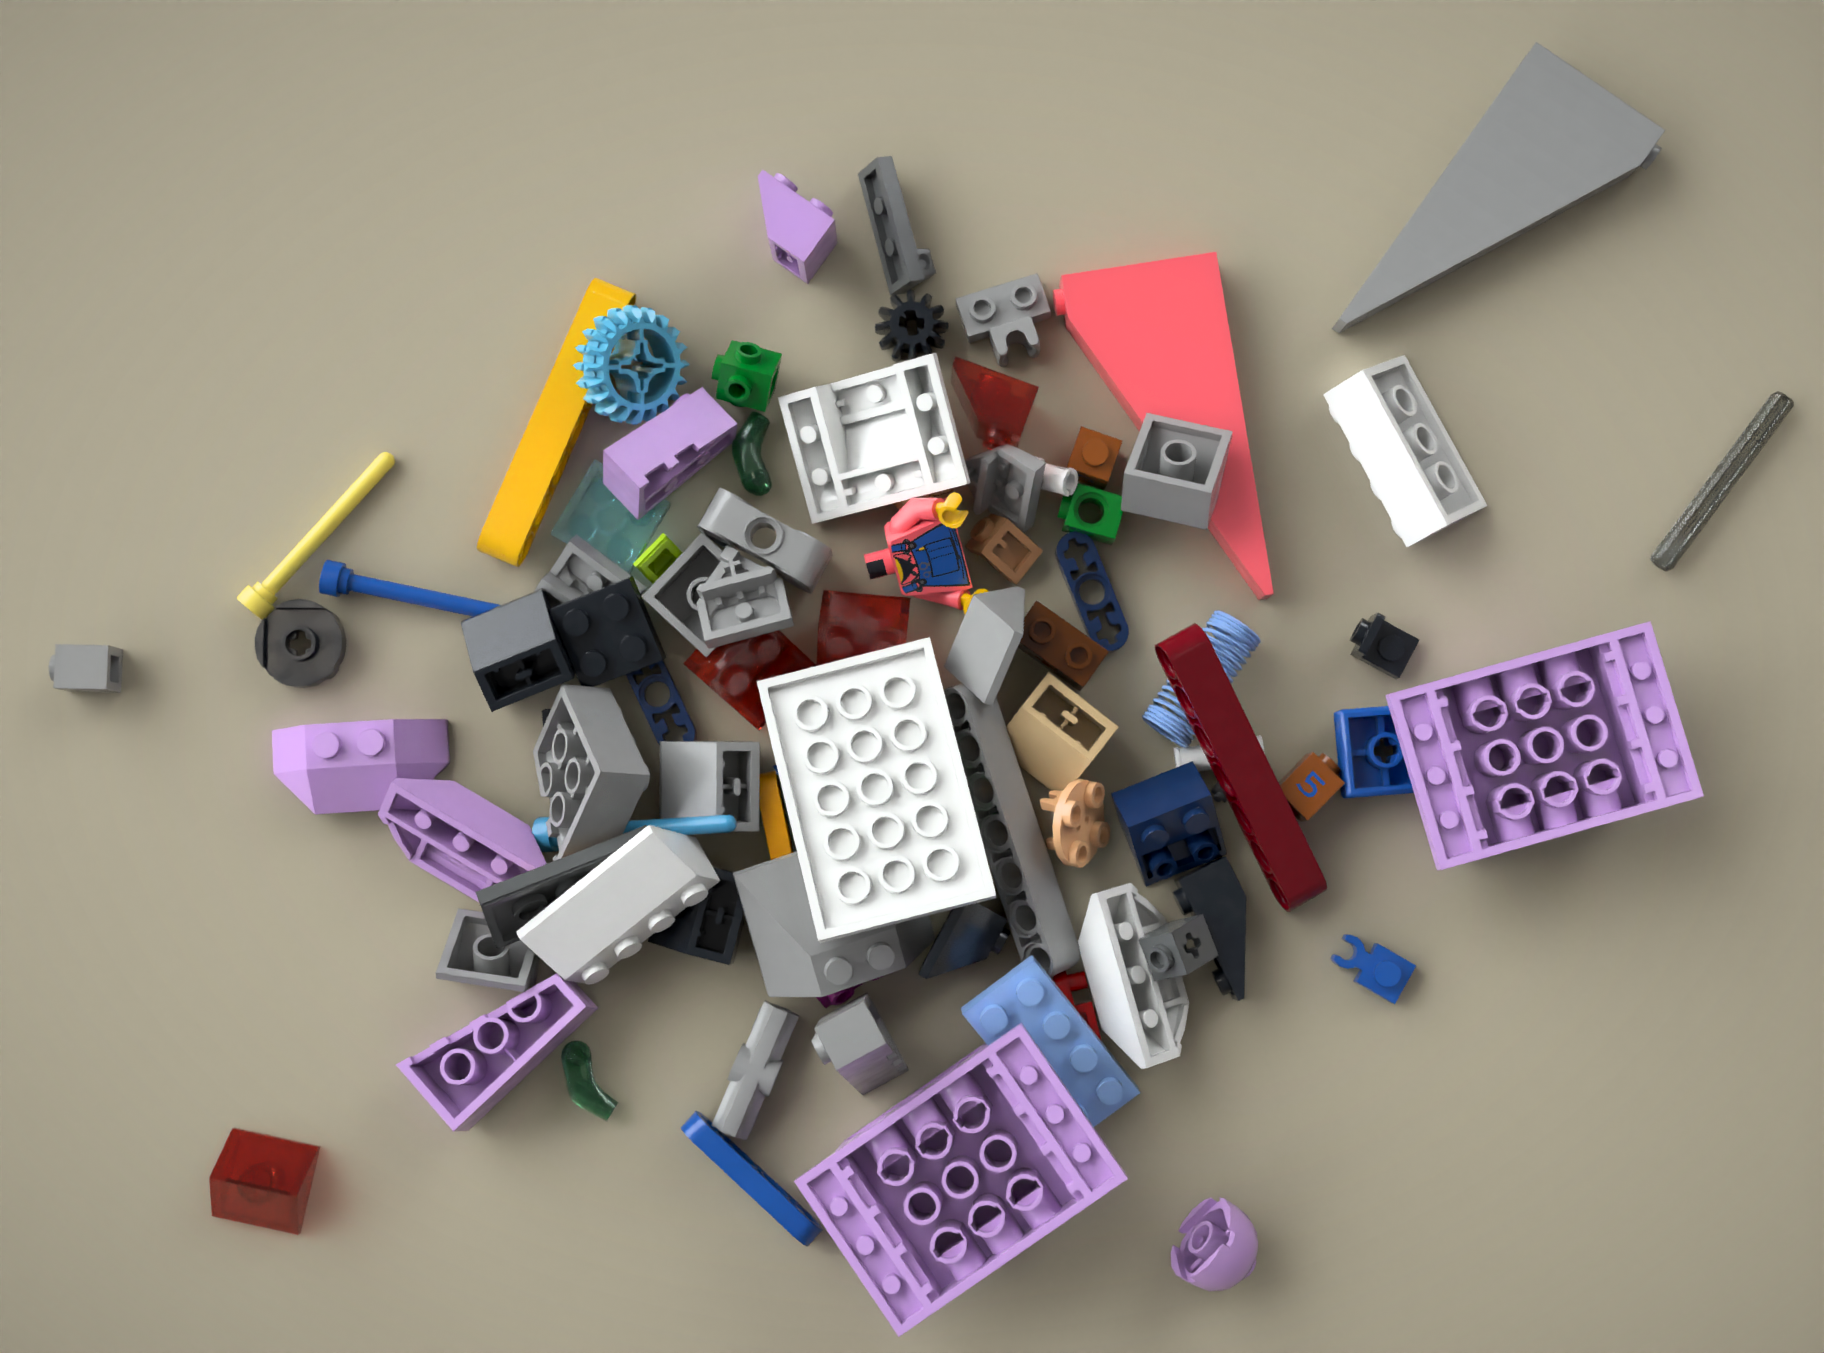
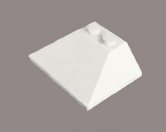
[778,353,971,524]

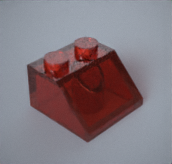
[951,356,1039,450]

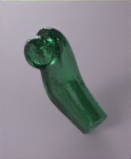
[731,411,772,496]
[561,1040,619,1122]

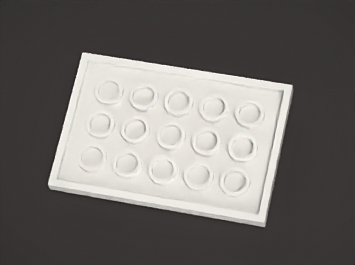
[757,637,997,943]

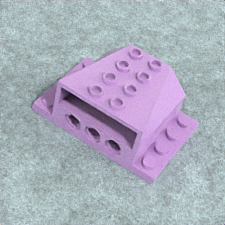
[1385,621,1704,870]
[794,1022,1128,1337]

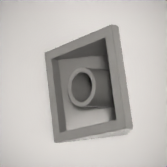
[944,586,1025,706]
[436,908,540,992]

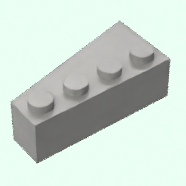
[811,992,909,1095]

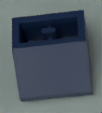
[1111,761,1227,887]

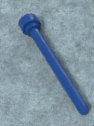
[319,560,500,617]

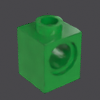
[1057,483,1123,545]

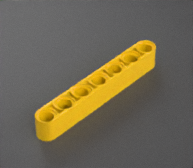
[477,278,637,567]

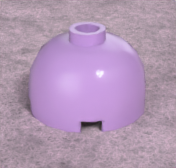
[1171,1197,1258,1291]

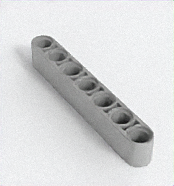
[944,683,1080,977]

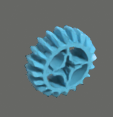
[572,305,690,425]

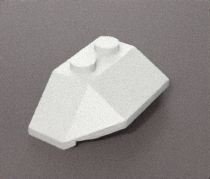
[1078,883,1189,1069]

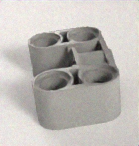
[697,488,833,594]

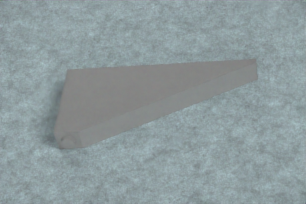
[1332,42,1665,333]

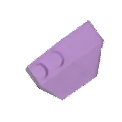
[272,719,450,815]
[378,778,547,902]

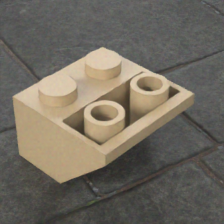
[1006,672,1119,791]

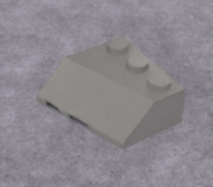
[533,684,650,861]

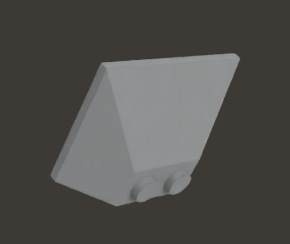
[733,851,935,997]

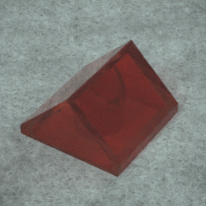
[209,1127,321,1235]

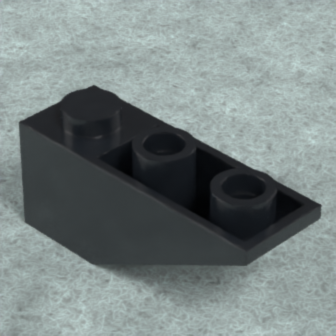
[1172,857,1246,1001]

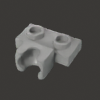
[955,273,1051,367]

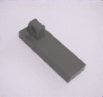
[858,156,936,296]

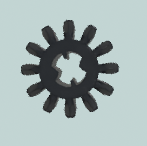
[875,290,949,362]

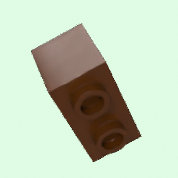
[1018,601,1109,691]

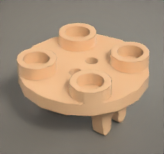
[1040,779,1110,868]

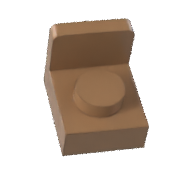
[965,514,1043,585]

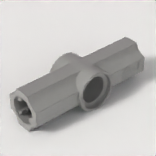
[711,1001,799,1140]

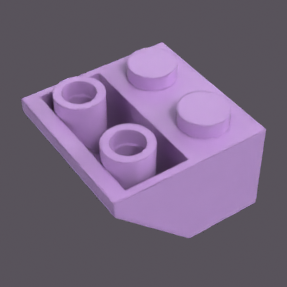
[758,170,837,284]

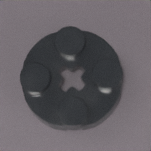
[255,599,346,688]

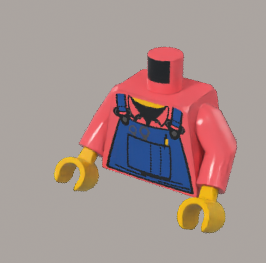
[864,492,989,614]

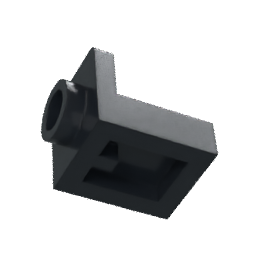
[1350,613,1419,679]

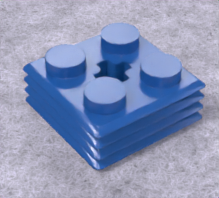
[1334,706,1414,799]

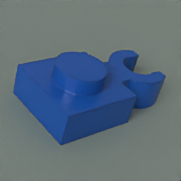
[1330,934,1416,1004]

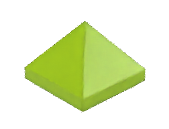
[633,533,683,584]

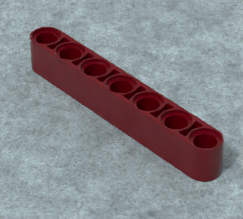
[1155,623,1328,912]

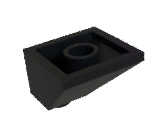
[918,903,1010,979]

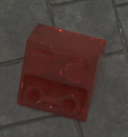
[816,590,911,666]
[683,630,817,731]

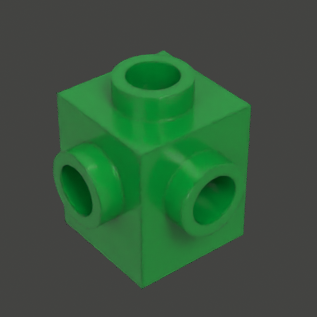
[711,340,782,412]

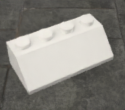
[1323,355,1487,547]
[516,825,720,985]

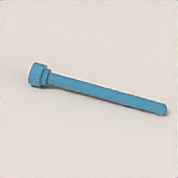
[532,815,737,852]

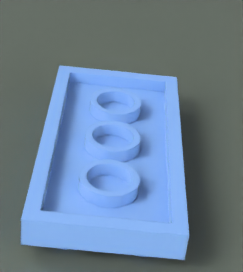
[961,955,1140,1127]

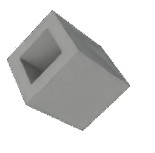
[49,644,123,693]

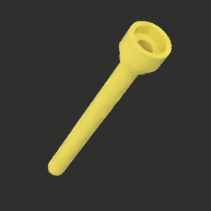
[237,452,395,620]

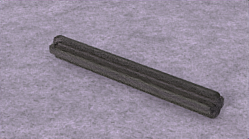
[1650,391,1794,572]

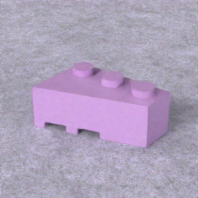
[603,387,737,520]

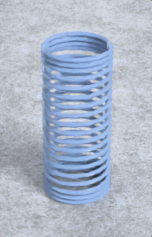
[1142,610,1261,748]

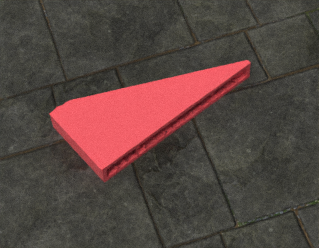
[1053,252,1274,600]

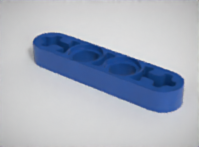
[681,1111,823,1246]

